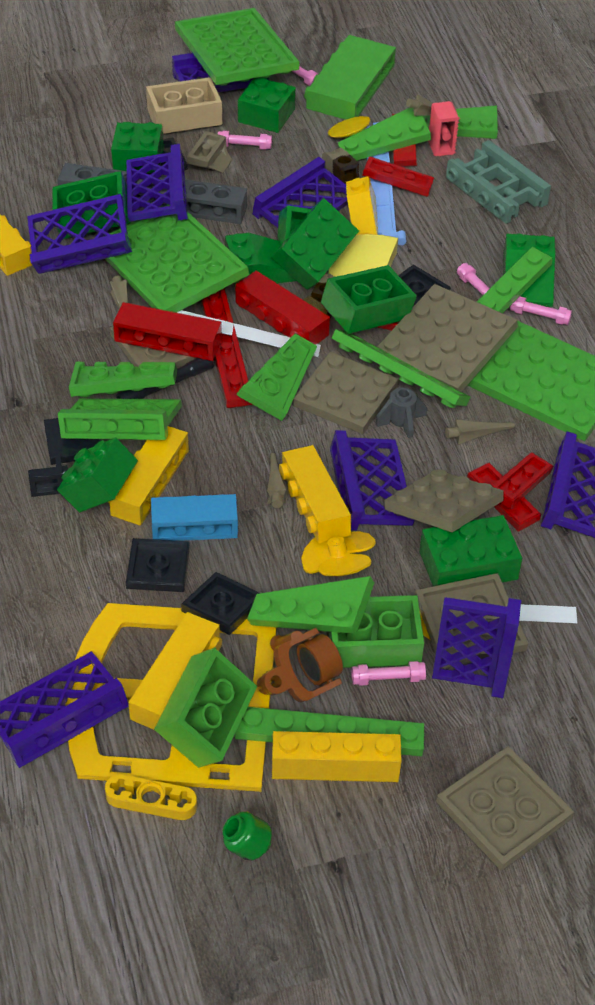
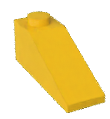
[346,176,379,235]

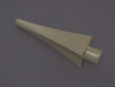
[406,94,433,116]
[110,276,128,309]
[445,419,515,445]
[267,453,286,508]

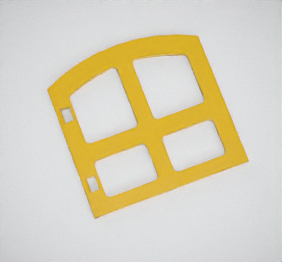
[66,603,277,792]

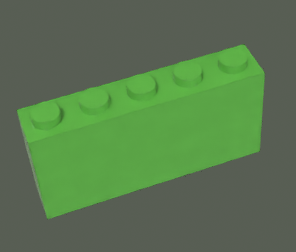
[304,35,396,120]

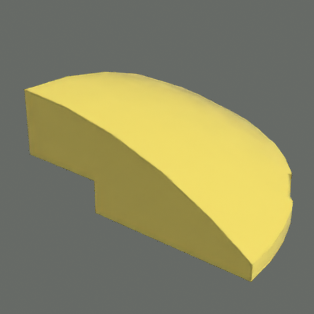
[329,234,398,277]

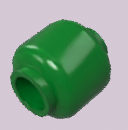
[223,812,272,861]

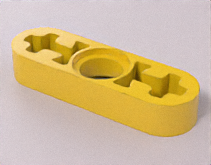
[105,774,197,820]

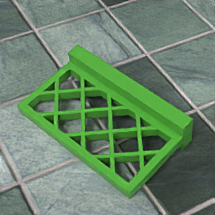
[58,398,182,440]

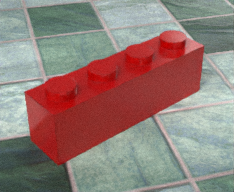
[235,270,330,345]
[113,302,222,361]

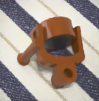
[257,628,343,702]

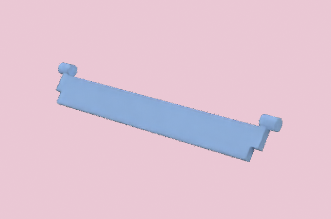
[365,123,406,245]

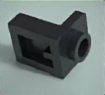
[28,456,68,497]

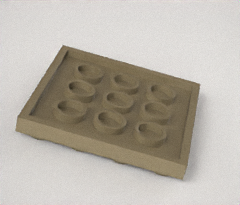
[377,284,518,392]

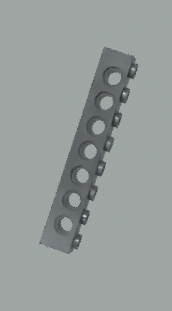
[57,163,247,224]

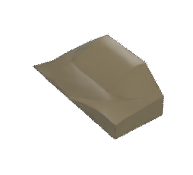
[187,131,232,173]

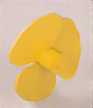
[301,531,376,576]

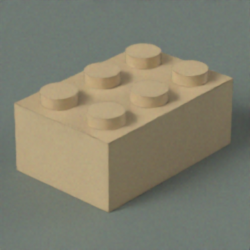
[146,77,222,134]

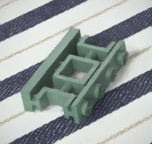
[446,140,551,224]

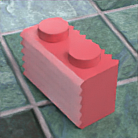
[428,101,460,156]

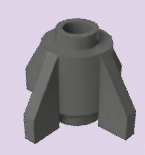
[376,388,427,438]

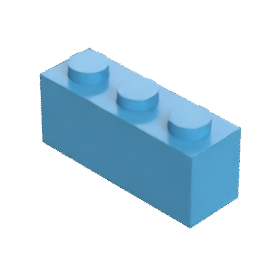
[151,494,238,541]

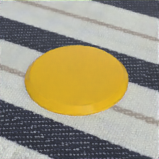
[328,116,371,138]

